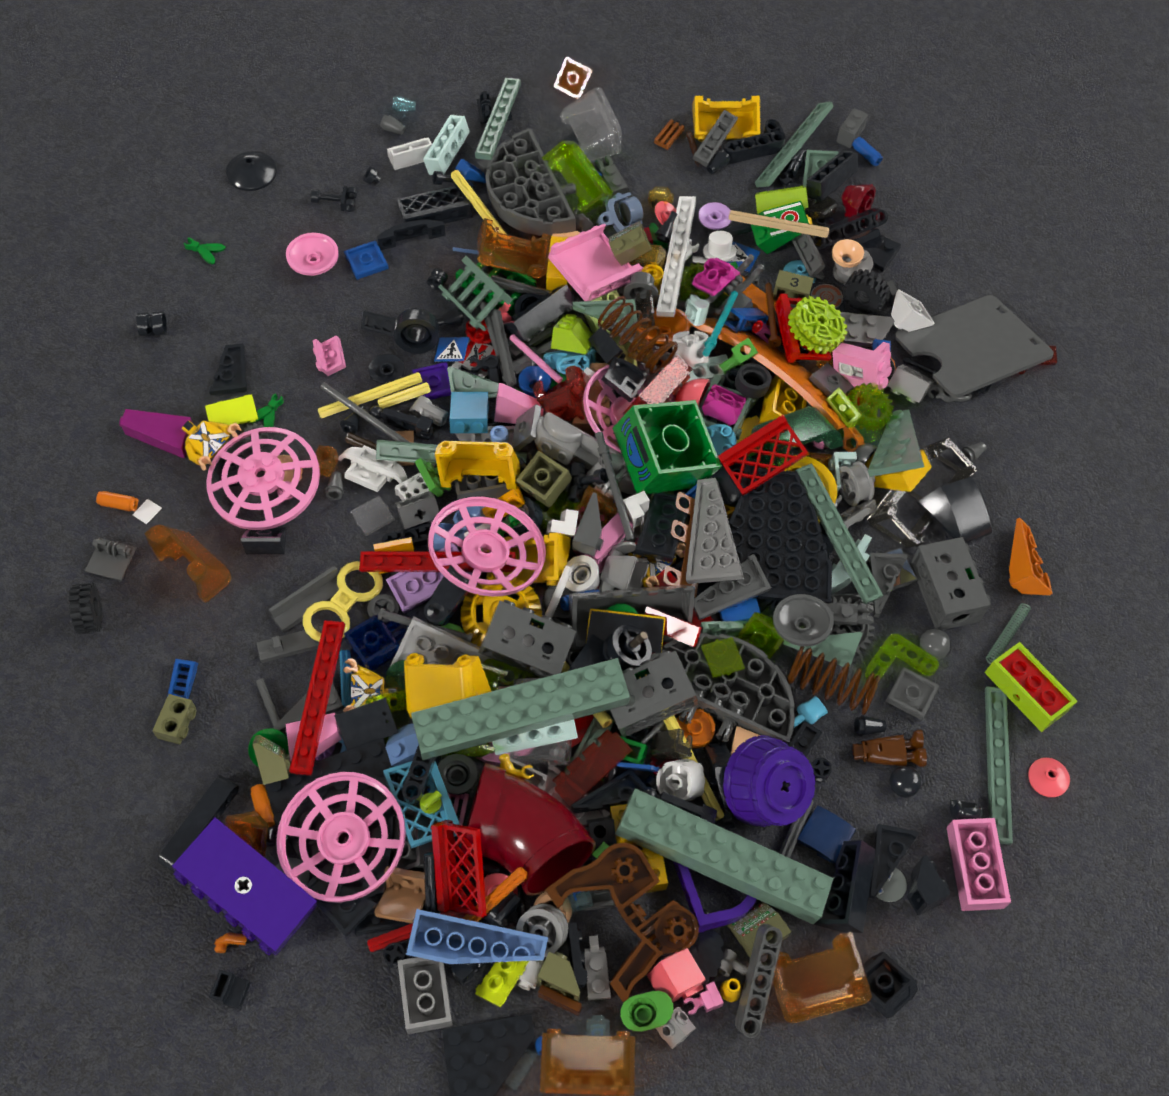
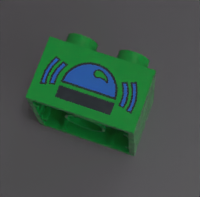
[612,400,722,494]

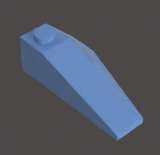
[386,724,419,767]

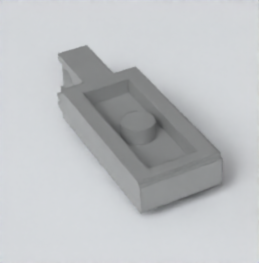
[840,499,878,529]
[585,935,611,1001]

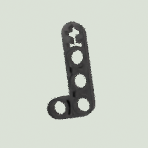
[725,119,786,164]

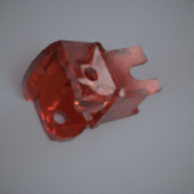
[533,365,590,422]

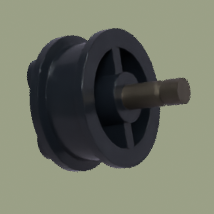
[603,625,652,672]

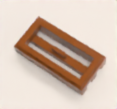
[654,120,685,150]

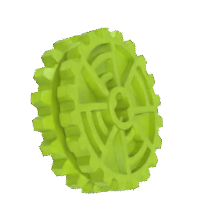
[788,296,847,354]

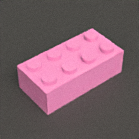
[947,818,1011,911]

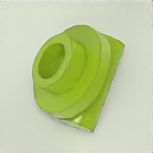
[420,790,442,814]

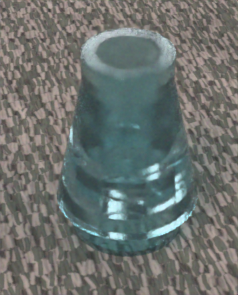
[392,95,416,112]

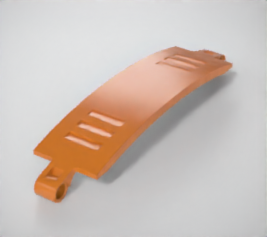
[689,317,864,452]

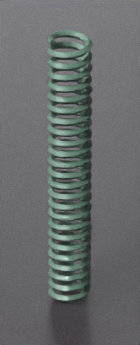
[986,603,1031,664]

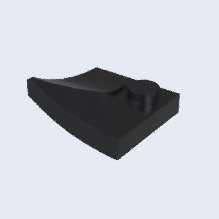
[861,235,901,272]
[601,357,648,402]

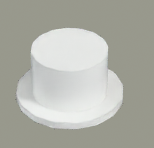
[703,231,737,262]
[565,555,600,592]

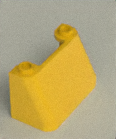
[692,96,760,142]
[435,441,521,490]
[487,533,571,586]
[404,653,492,718]

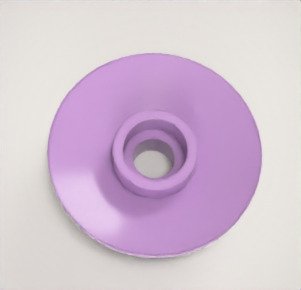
[699,202,731,230]

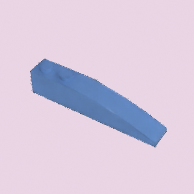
[406,909,548,964]

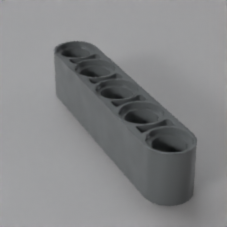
[735,924,783,1038]

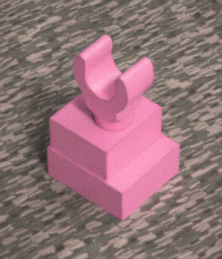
[683,982,724,1015]

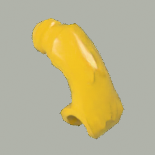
[499,754,534,779]

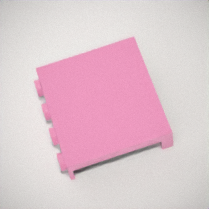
[548,223,643,301]

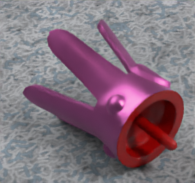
[752,320,771,343]

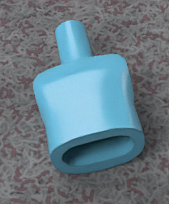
[794,696,828,728]

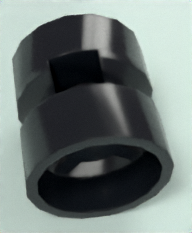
[136,311,167,336]

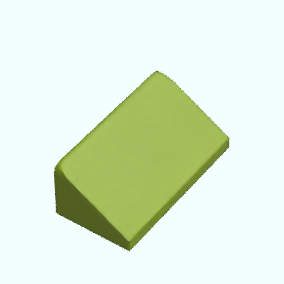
[825,387,862,428]

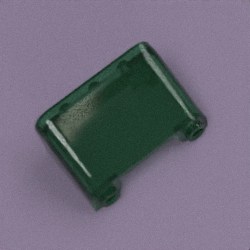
[751,407,844,466]

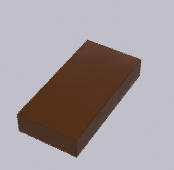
[538,985,582,1016]

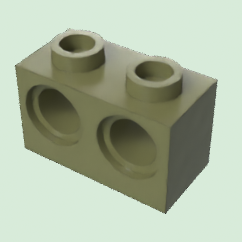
[153,694,197,744]

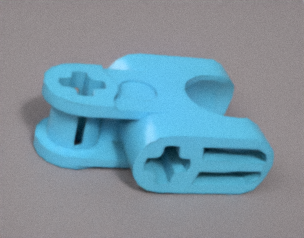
[543,347,598,374]

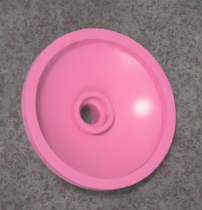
[286,233,339,276]

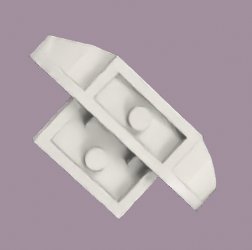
[338,445,407,492]

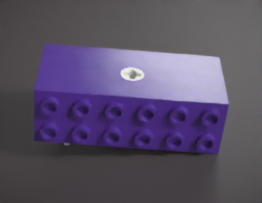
[172,818,317,956]

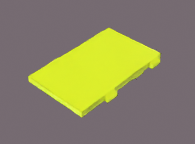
[205,394,258,425]
[475,961,529,1007]

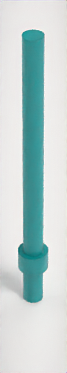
[702,291,738,357]

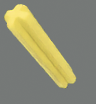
[378,382,430,409]

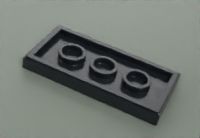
[635,492,689,563]

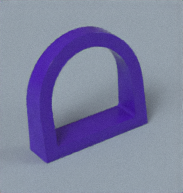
[673,861,757,933]

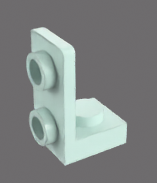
[828,452,857,493]

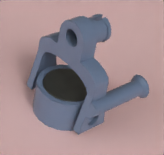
[596,192,643,232]

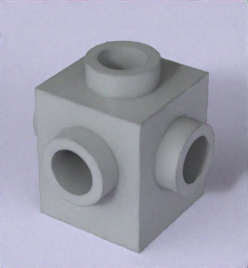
[656,1007,696,1049]

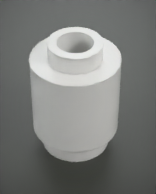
[517,960,544,991]

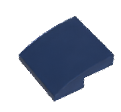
[797,805,856,864]

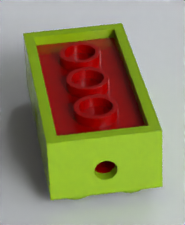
[984,642,1077,732]

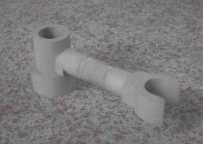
[718,949,774,985]

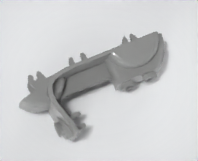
[534,412,637,506]

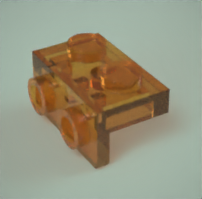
[575,486,618,528]

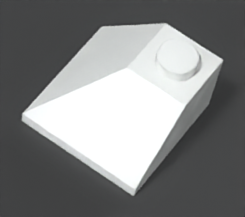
[891,290,934,332]

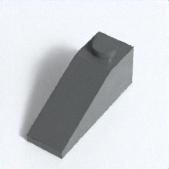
[572,492,604,557]

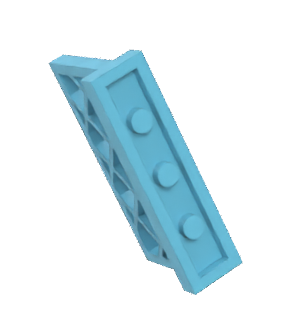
[383,761,460,848]

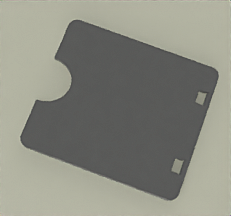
[895,295,1054,398]

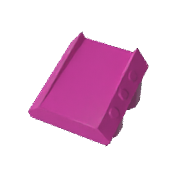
[691,258,740,296]
[702,384,746,426]

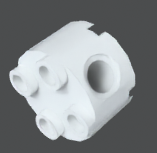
[672,331,709,368]
[656,759,705,801]

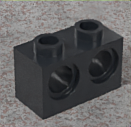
[584,816,617,862]

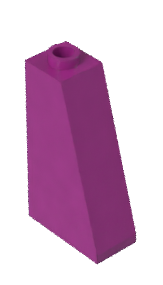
[119,409,193,458]

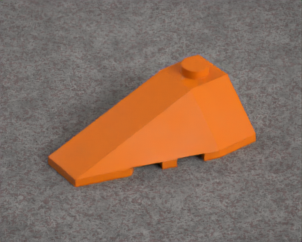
[1009,518,1053,595]

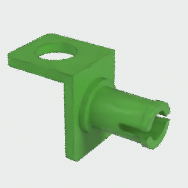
[719,338,758,374]

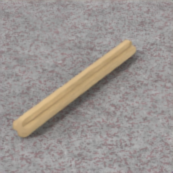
[729,210,829,238]

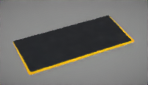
[586,609,666,653]

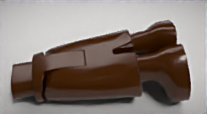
[852,730,927,767]

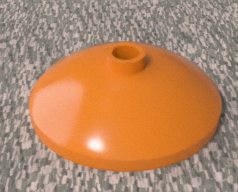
[638,308,691,345]

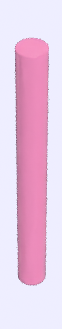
[510,334,563,384]

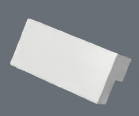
[387,137,432,170]
[623,491,650,541]
[546,509,579,537]

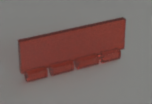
[552,729,632,807]

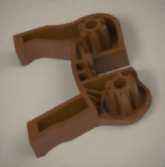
[545,843,699,1002]

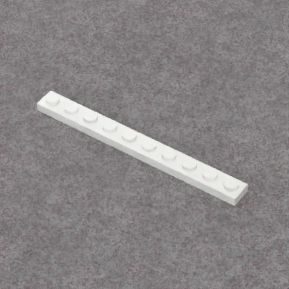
[656,196,696,317]

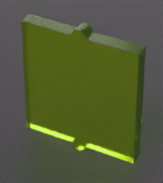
[701,637,745,678]

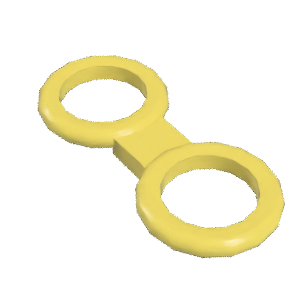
[303,561,383,642]

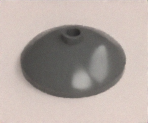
[773,594,834,646]

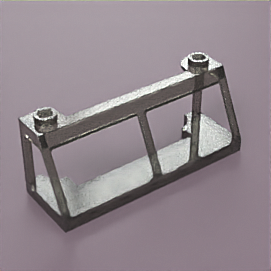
[867,437,977,548]

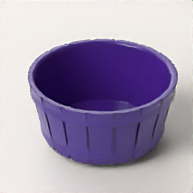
[723,735,815,827]

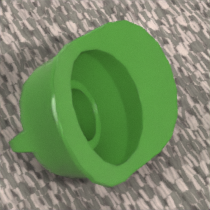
[620,991,673,1031]

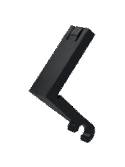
[704,741,735,829]

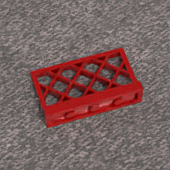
[775,293,832,363]
[718,415,809,496]
[431,819,487,917]

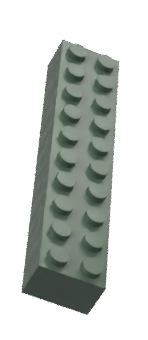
[411,658,630,760]
[615,788,833,924]

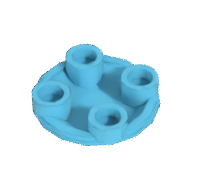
[706,424,737,456]

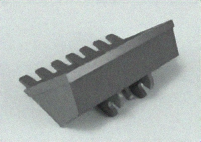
[569,585,695,650]

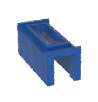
[725,308,769,333]

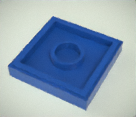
[344,240,389,280]

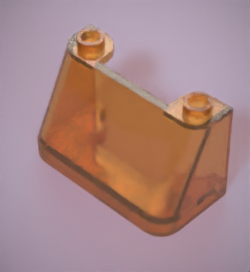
[477,218,551,278]
[144,525,231,603]
[766,932,872,1023]
[540,1029,635,1096]

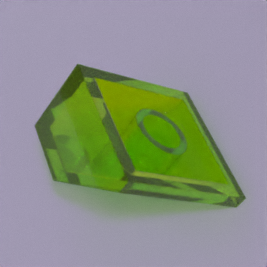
[736,612,784,660]

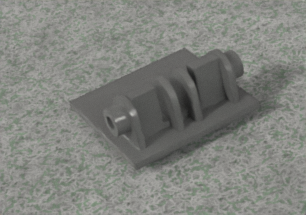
[85,538,137,581]

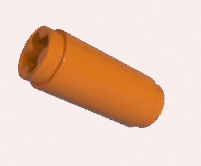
[96,491,138,512]
[251,784,275,829]

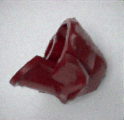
[841,184,878,224]

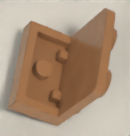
[375,866,425,923]

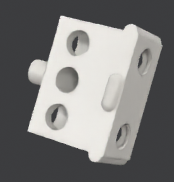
[395,473,434,500]

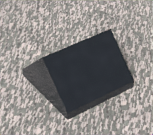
[241,527,287,554]

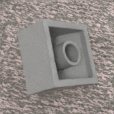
[887,364,935,404]

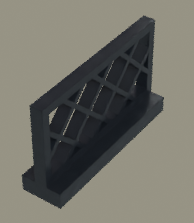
[396,186,472,224]

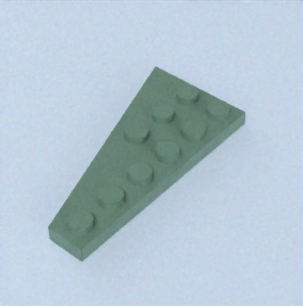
[868,409,925,477]

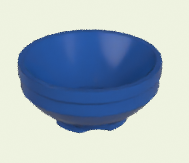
[518,366,551,396]

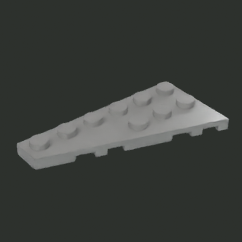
[686,478,744,584]
[389,616,522,686]

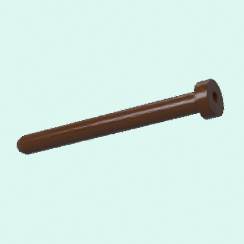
[765,283,781,347]

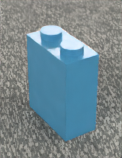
[450,392,489,433]

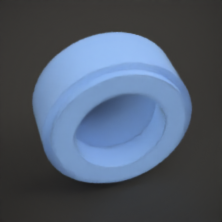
[490,425,509,443]

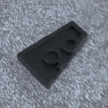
[305,876,379,937]

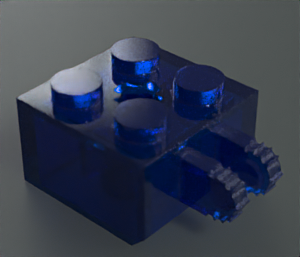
[344,615,407,671]

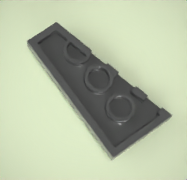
[693,554,771,620]

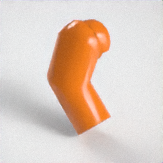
[214,932,247,953]

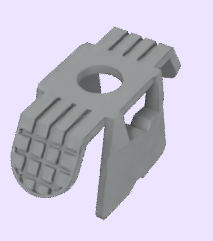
[598,542,649,591]

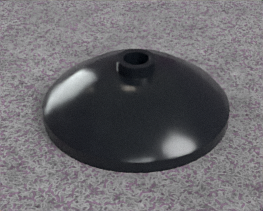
[226,151,277,191]
[710,456,762,507]

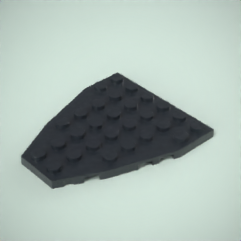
[713,468,832,603]
[265,738,396,899]

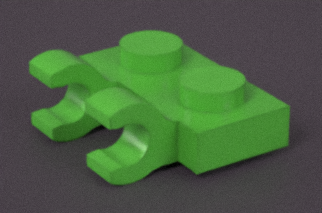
[415,458,451,497]

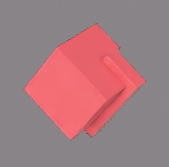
[647,948,706,1002]

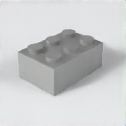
[397,957,453,1034]

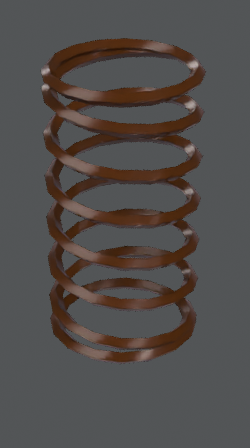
[598,296,678,374]
[787,646,880,715]

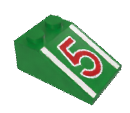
[751,201,809,254]

